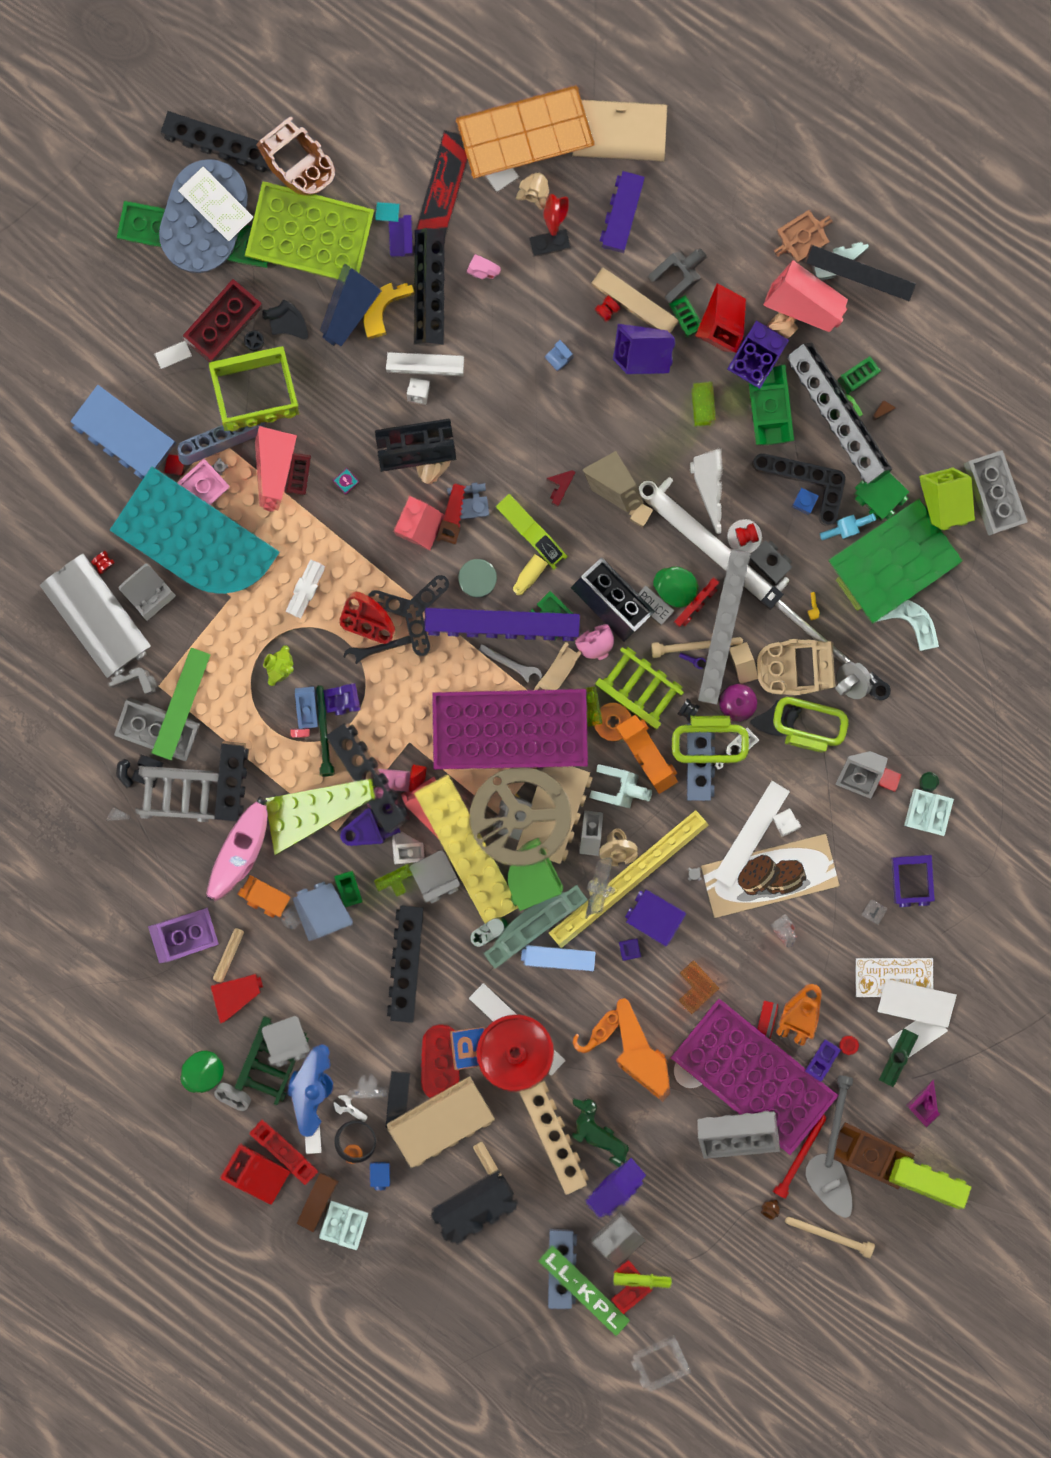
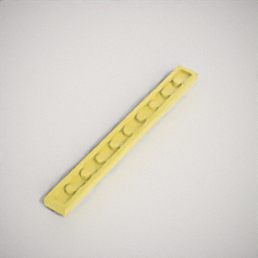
[549,810,709,948]

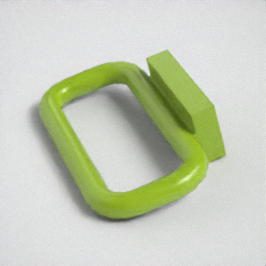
[773,697,848,753]
[672,716,749,763]

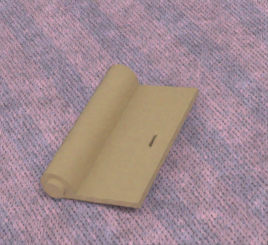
[573,100,667,161]

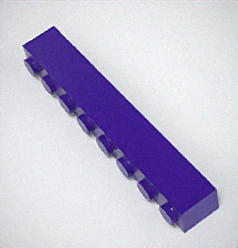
[424,608,580,641]

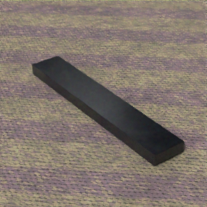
[804,245,916,302]

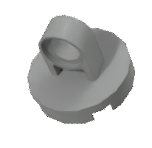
[835,661,872,699]

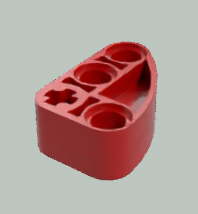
[339,591,396,644]

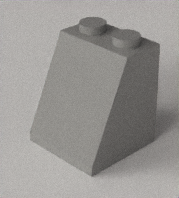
[592,1212,646,1267]

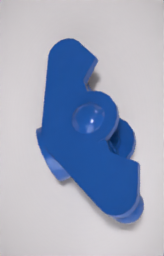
[288,1045,333,1137]

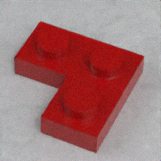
[611,1259,653,1314]

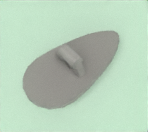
[805,1153,852,1218]

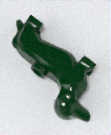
[571,1098,629,1167]

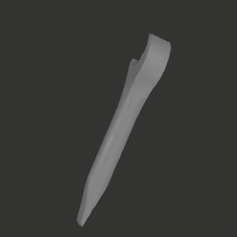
[479,644,542,683]

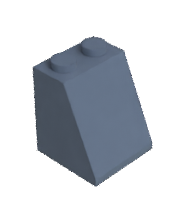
[292,882,353,941]

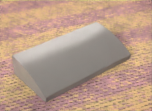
[964,450,1027,536]
[114,697,201,761]

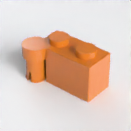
[238,875,291,918]

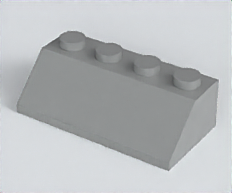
[698,1111,780,1159]

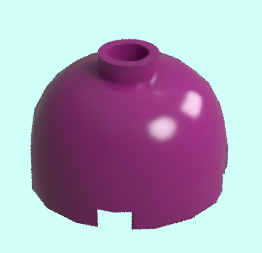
[719,684,758,722]

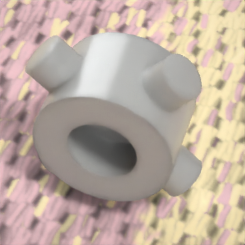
[212,458,228,475]
[687,867,702,881]

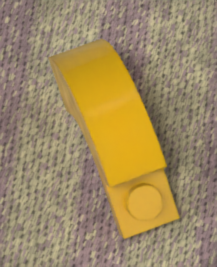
[364,283,414,340]

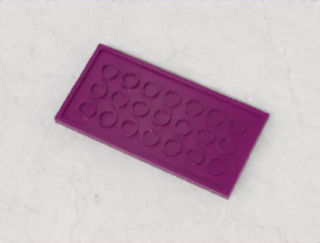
[432,689,588,770]
[670,998,839,1155]

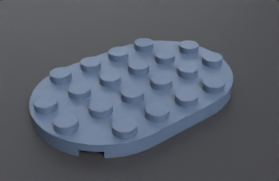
[159,160,248,273]

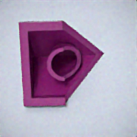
[906,1079,940,1127]

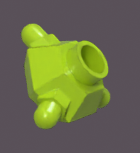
[263,645,294,686]

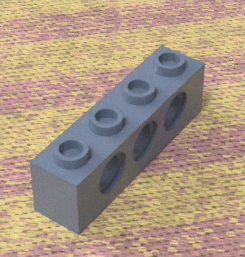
[687,723,715,801]
[548,1229,577,1309]

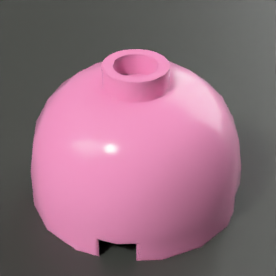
[575,624,614,660]

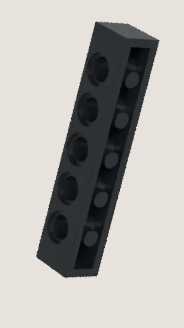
[161,111,277,173]
[414,228,445,347]
[326,723,410,833]
[387,905,424,1023]

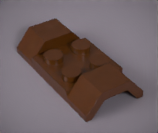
[834,1122,915,1190]

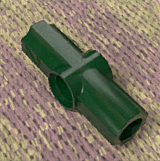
[878,1028,919,1087]

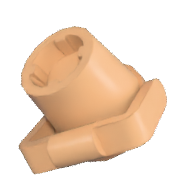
[767,312,798,339]

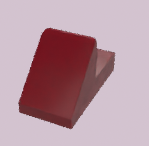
[546,470,576,507]

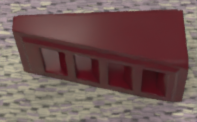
[287,453,311,495]

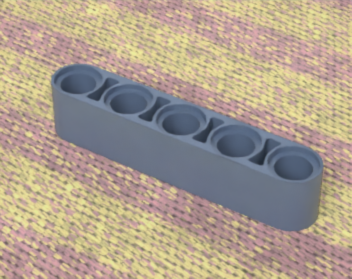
[178,412,265,465]

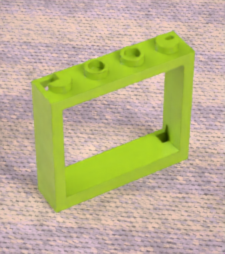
[208,346,299,431]

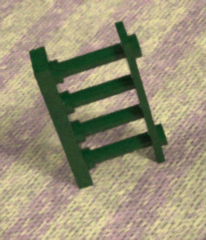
[234,1015,309,1105]

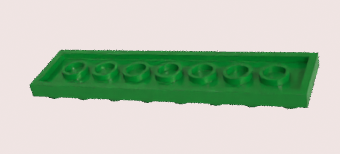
[117,201,268,269]

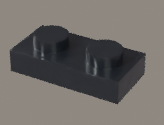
[529,229,571,257]

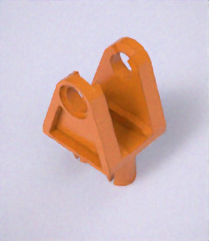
[776,984,822,1046]

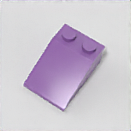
[148,908,219,963]

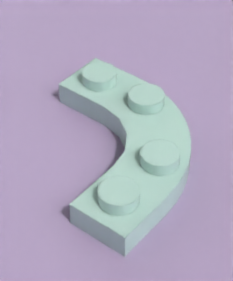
[876,600,939,651]

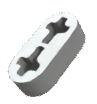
[214,1083,251,1111]

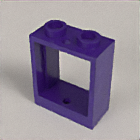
[891,855,935,907]

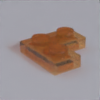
[678,960,720,1015]

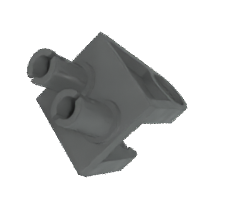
[648,248,708,303]

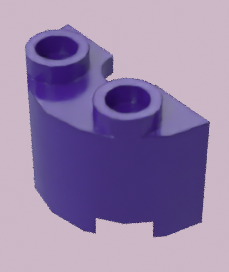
[323,683,361,716]

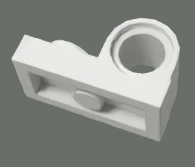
[407,378,430,405]
[772,808,801,837]

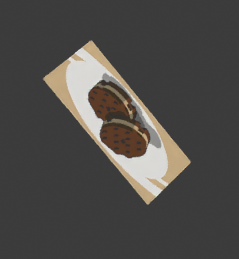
[701,834,839,918]

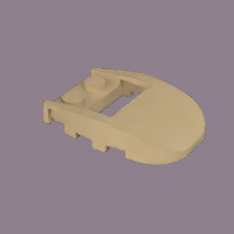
[757,639,836,695]

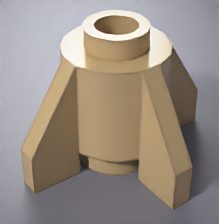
[516,173,549,209]
[416,461,450,484]

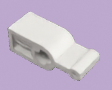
[714,727,759,770]

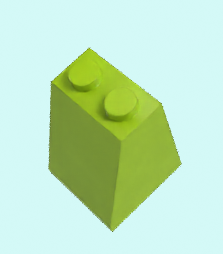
[919,468,975,530]

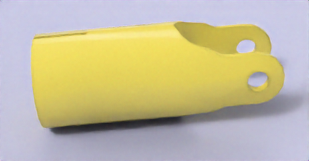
[513,554,548,595]

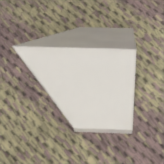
[392,831,424,864]

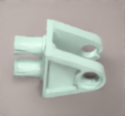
[589,764,652,808]

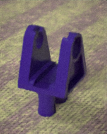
[340,804,401,846]

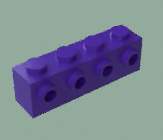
[600,171,645,253]

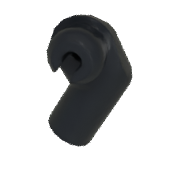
[116,759,134,788]

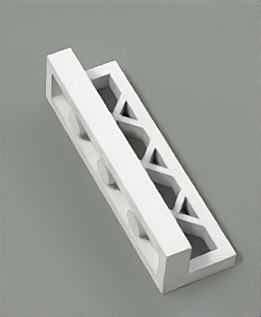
[386,352,464,376]

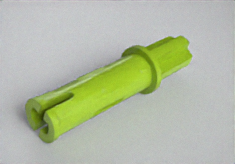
[614,1273,672,1289]

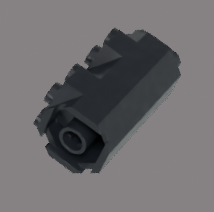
[430,1169,518,1245]

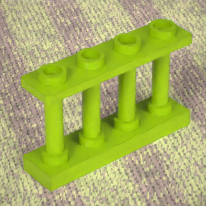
[595,647,684,730]

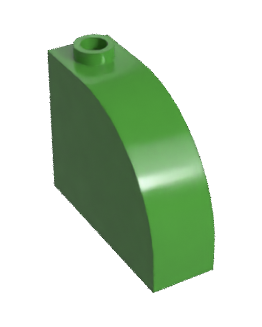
[508,837,563,911]

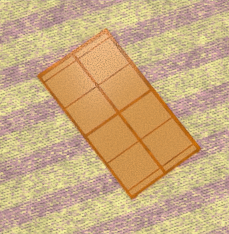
[456,85,595,179]

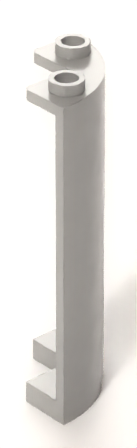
[39,554,151,678]

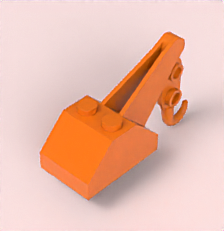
[573,998,670,1102]

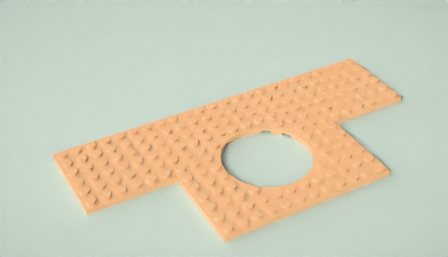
[159,445,537,832]

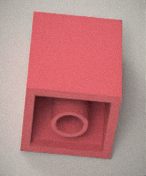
[394,496,445,550]

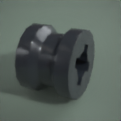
[244,331,264,352]
[677,698,700,722]

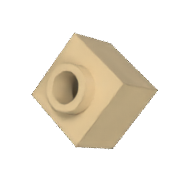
[629,504,653,528]

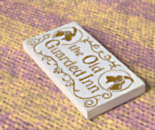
[856,958,933,997]

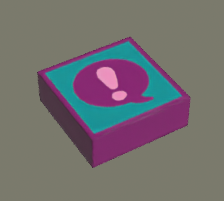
[333,468,360,495]

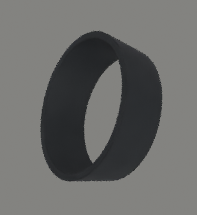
[334,1121,376,1163]

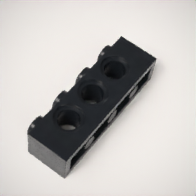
[214,741,249,822]

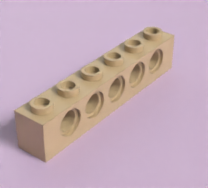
[520,1081,589,1195]

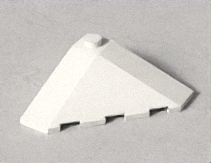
[690,450,721,534]

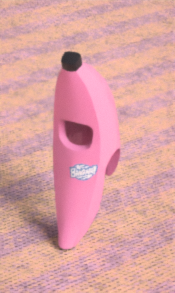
[207,796,268,901]

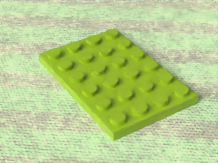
[245,181,374,280]

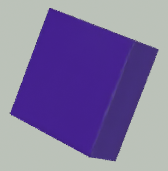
[619,938,641,961]

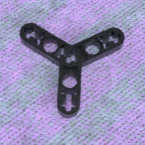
[368,575,449,656]

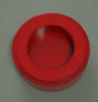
[839,1035,859,1055]

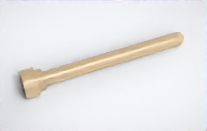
[651,637,743,658]
[785,1217,875,1259]

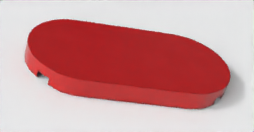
[421,1024,460,1099]

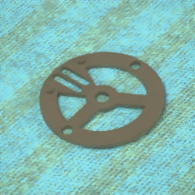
[470,767,571,866]

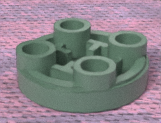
[458,559,497,598]

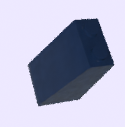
[320,264,382,346]

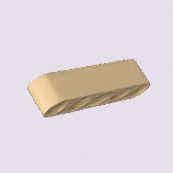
[591,268,679,333]

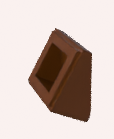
[872,400,896,420]

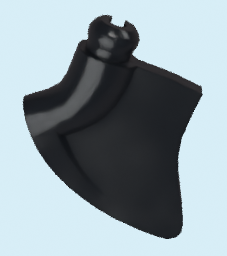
[262,299,308,340]
[750,700,802,736]

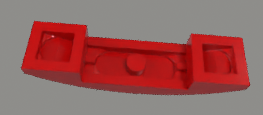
[249,1119,318,1185]

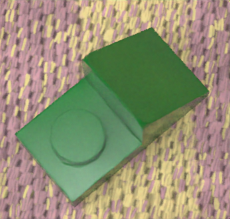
[334,871,363,907]

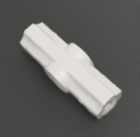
[286,559,325,619]

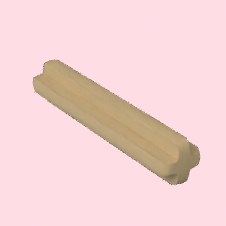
[213,928,244,983]
[473,1142,501,1176]

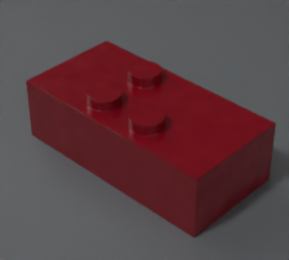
[183,279,262,362]

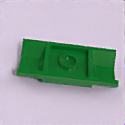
[749,365,794,445]

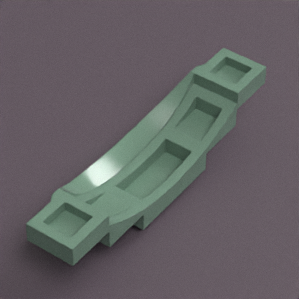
[483,885,588,969]

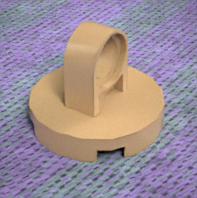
[599,828,638,866]

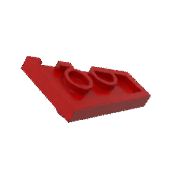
[673,577,719,627]

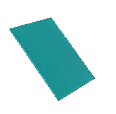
[375,202,400,221]

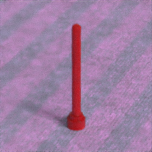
[772,1115,827,1199]

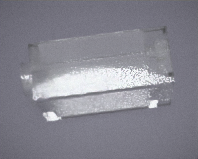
[631,1335,691,1392]

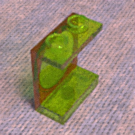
[691,382,716,427]

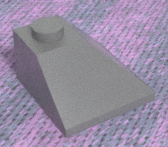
[835,751,888,799]

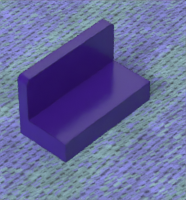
[389,215,413,257]

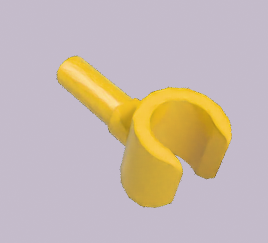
[807,592,820,620]

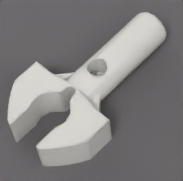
[334,1095,368,1122]

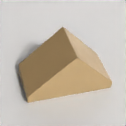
[729,642,758,684]

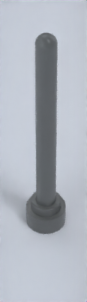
[825,1075,853,1168]

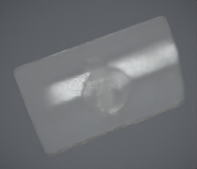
[585,858,615,919]

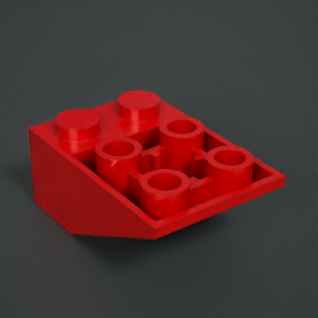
[695,283,746,353]
[220,1143,291,1205]

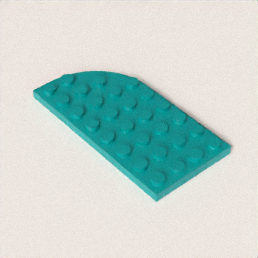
[110,466,280,594]

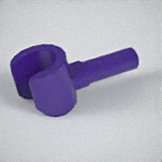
[679,653,706,669]

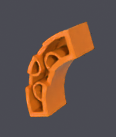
[617,714,678,794]

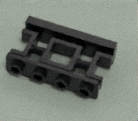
[375,418,457,472]

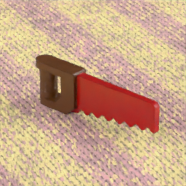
[437,483,466,545]

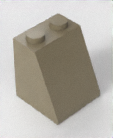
[582,451,644,512]

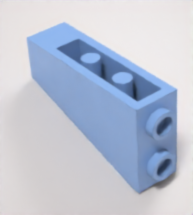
[521,945,596,971]

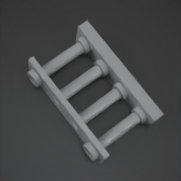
[135,766,219,822]

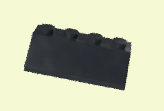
[571,557,656,642]

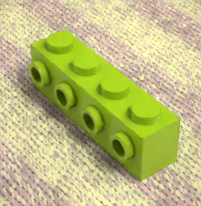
[889,1157,971,1210]

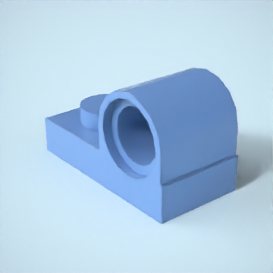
[545,340,574,371]
[295,687,318,729]

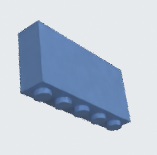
[70,385,176,480]

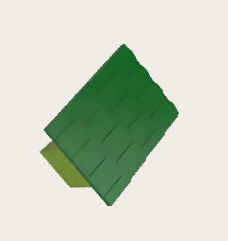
[828,499,963,624]

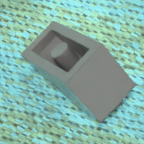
[579,811,603,856]

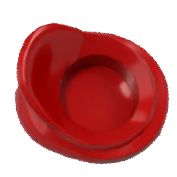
[543,194,569,236]

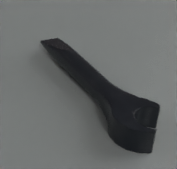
[343,636,411,664]

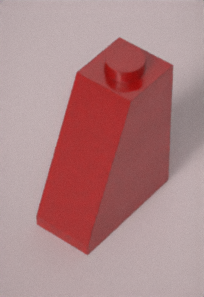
[211,973,264,1023]

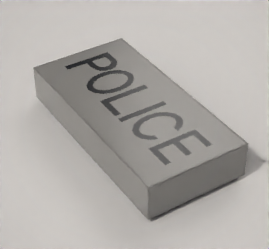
[633,585,674,625]

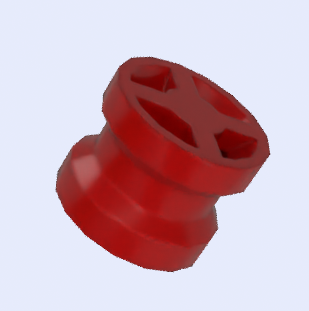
[91,550,115,574]

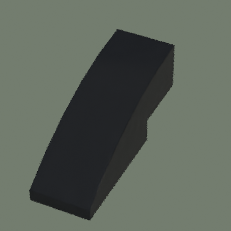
[385,1071,411,1128]

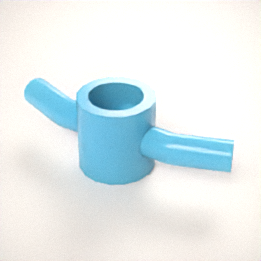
[819,514,876,540]

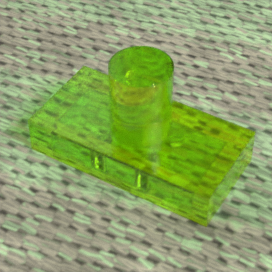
[374,864,413,896]

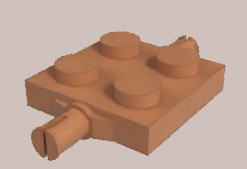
[774,210,833,263]

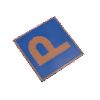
[450,1027,485,1070]

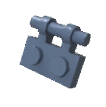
[447,482,489,520]

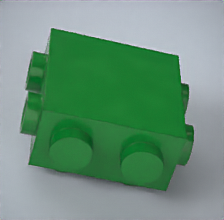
[854,472,909,521]

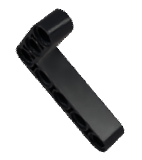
[753,453,846,526]

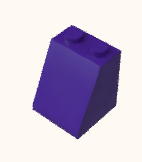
[613,324,675,374]
[625,889,686,947]

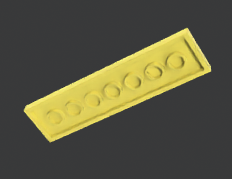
[414,775,518,924]

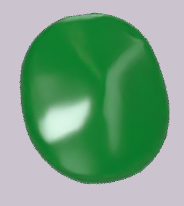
[653,566,698,608]
[180,1051,224,1093]

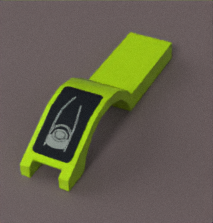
[495,494,568,570]

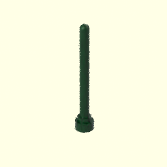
[316,685,335,777]

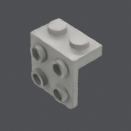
[119,564,176,621]
[108,667,157,695]
[410,850,460,903]
[262,1016,310,1067]

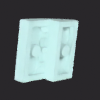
[904,789,954,836]
[319,1201,368,1250]

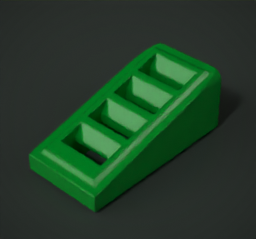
[669,295,701,338]
[837,356,881,394]

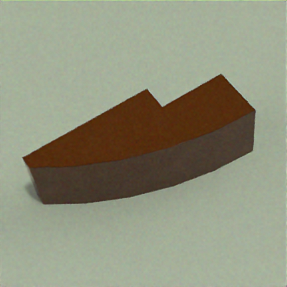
[297,1172,339,1233]

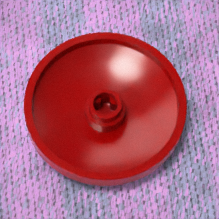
[477,1014,554,1092]

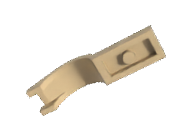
[534,642,582,690]

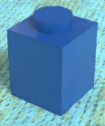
[792,488,819,515]
[370,1162,390,1190]

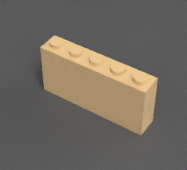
[516,767,592,864]
[387,1076,495,1168]

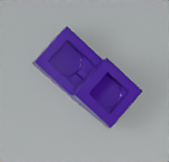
[805,1039,841,1082]

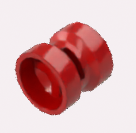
[594,295,621,322]
[735,523,759,547]

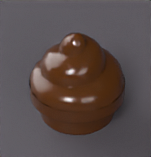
[761,1199,780,1220]

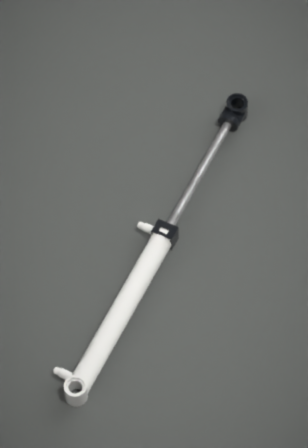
[639,477,891,701]

